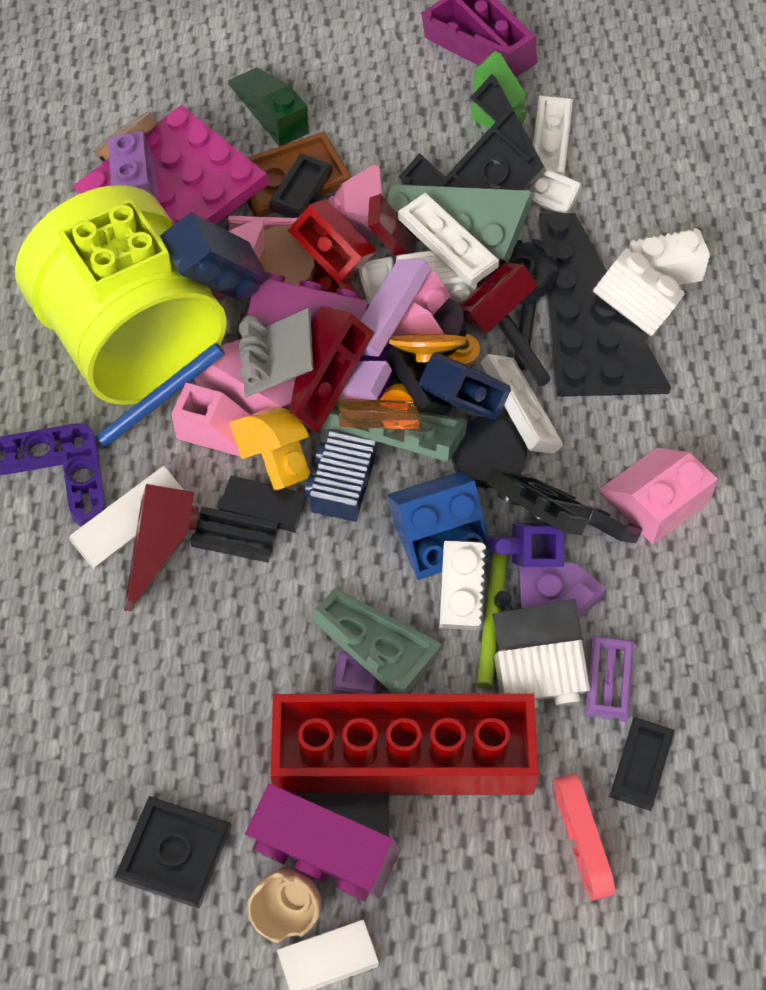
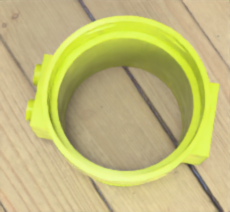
[15,185,227,405]

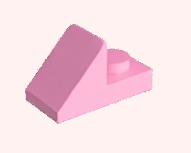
[391,270,451,337]

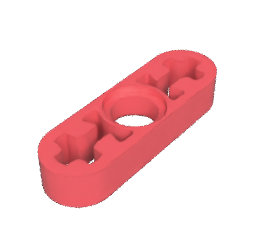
[553,773,615,901]

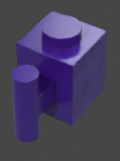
[484,523,564,567]

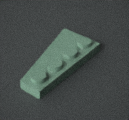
[386,185,535,263]
[322,399,467,462]

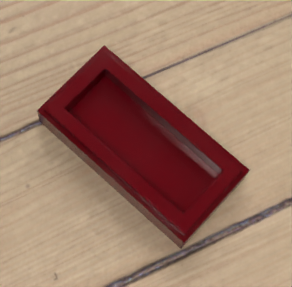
[368,194,416,258]

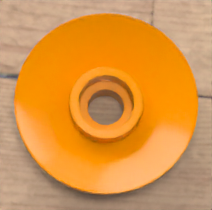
[389,334,466,362]

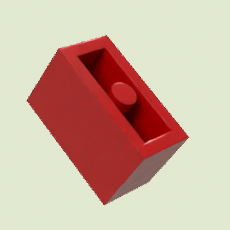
[287,199,377,284]

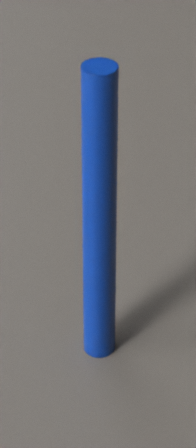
[95,342,225,448]

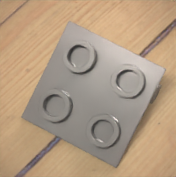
[239,308,314,398]

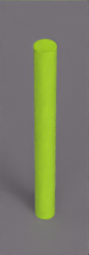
[476,552,509,689]

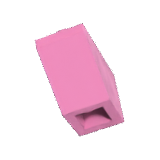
[172,383,250,459]

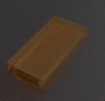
[337,399,420,429]

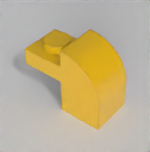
[229,407,311,491]

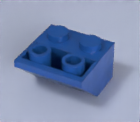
[387,471,492,580]

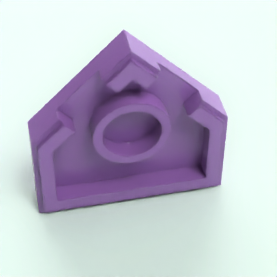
[518,563,607,619]

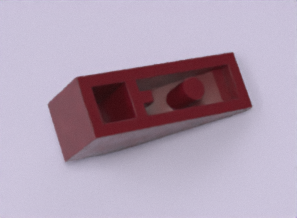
[289,306,374,433]
[124,484,199,611]

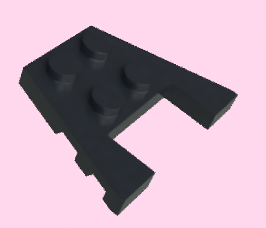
[398,74,546,190]
[486,468,643,543]

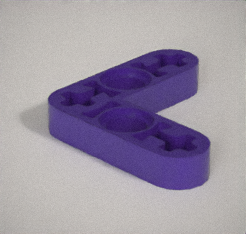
[0,423,106,526]

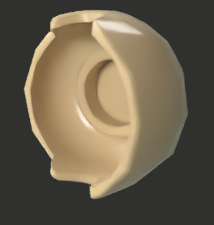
[247,868,322,943]

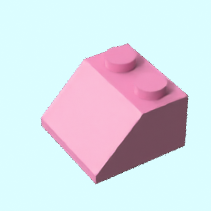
[599,447,718,544]

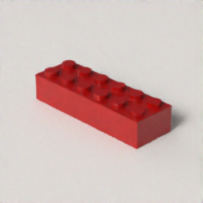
[270,693,539,795]

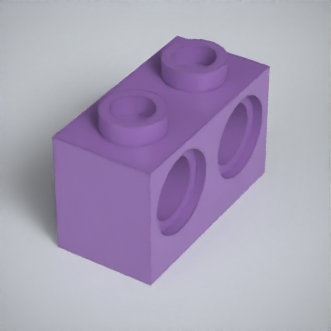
[108,130,159,202]

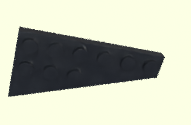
[538,213,671,397]

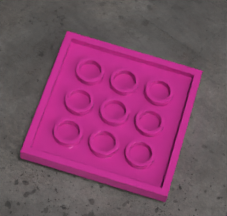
[73,105,270,225]

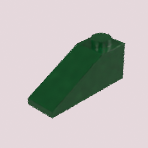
[228,67,309,146]

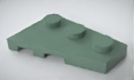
[312,588,442,694]

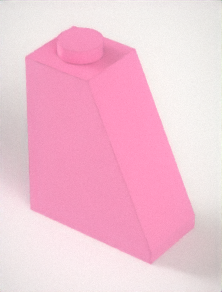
[194,338,296,415]

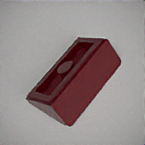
[459,262,537,333]

